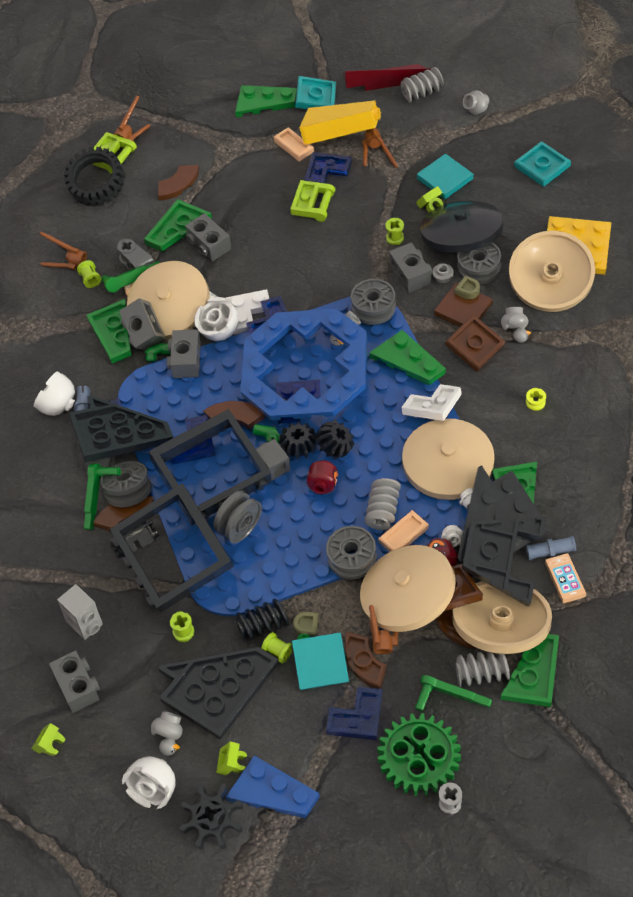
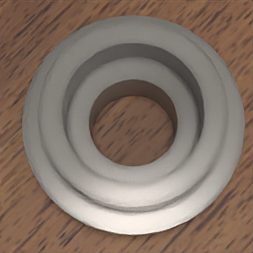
[433,264,454,283]

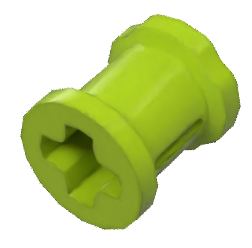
[385,218,404,245]
[77,260,101,288]
[170,611,195,642]
[261,632,293,664]

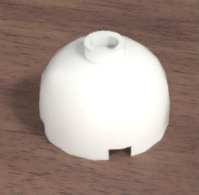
[195,297,238,341]
[34,371,76,416]
[122,756,176,809]

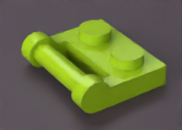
[92,132,137,174]
[290,180,336,222]

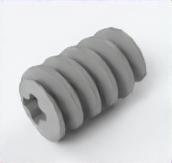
[401,67,444,103]
[365,478,401,530]
[455,651,510,687]

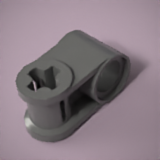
[117,239,154,271]

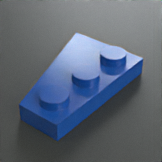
[226,756,320,818]

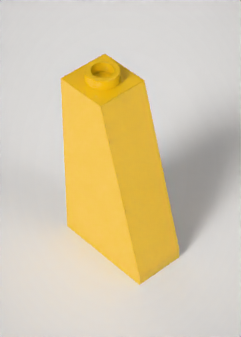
[299,100,381,145]

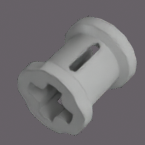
[439,783,462,815]

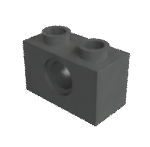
[389,242,433,293]
[119,298,166,351]
[167,330,201,378]

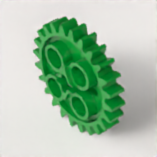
[377,713,461,796]

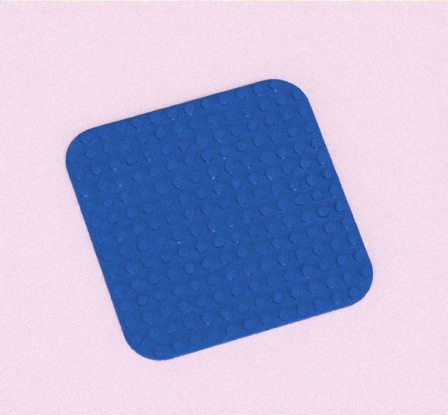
[117,297,493,616]

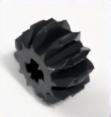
[315,420,355,460]
[279,421,317,460]

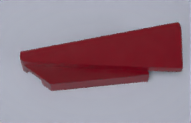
[343,64,431,91]

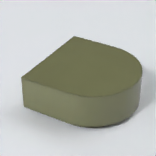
[454,275,480,299]
[293,612,319,637]

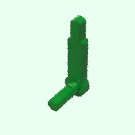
[101,261,160,293]
[84,463,121,530]
[415,675,492,712]

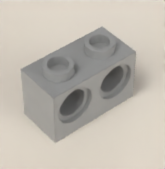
[57,584,103,640]

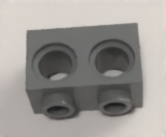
[185,213,231,262]
[49,650,100,713]

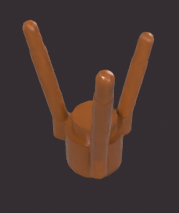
[114,96,150,141]
[362,128,398,168]
[40,232,87,270]
[368,605,399,654]

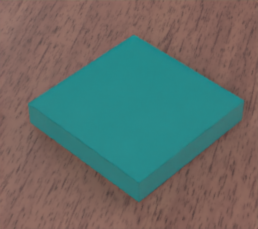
[295,76,336,109]
[514,141,571,187]
[417,154,474,200]
[292,632,349,690]

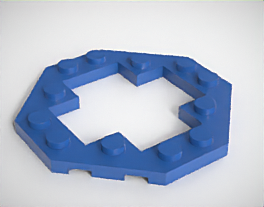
[240,308,367,421]

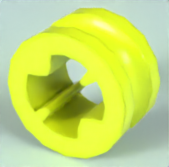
[526,388,546,411]

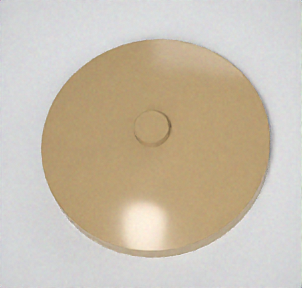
[509,231,595,312]
[127,261,210,340]
[402,419,494,500]
[360,545,456,632]
[452,581,552,654]

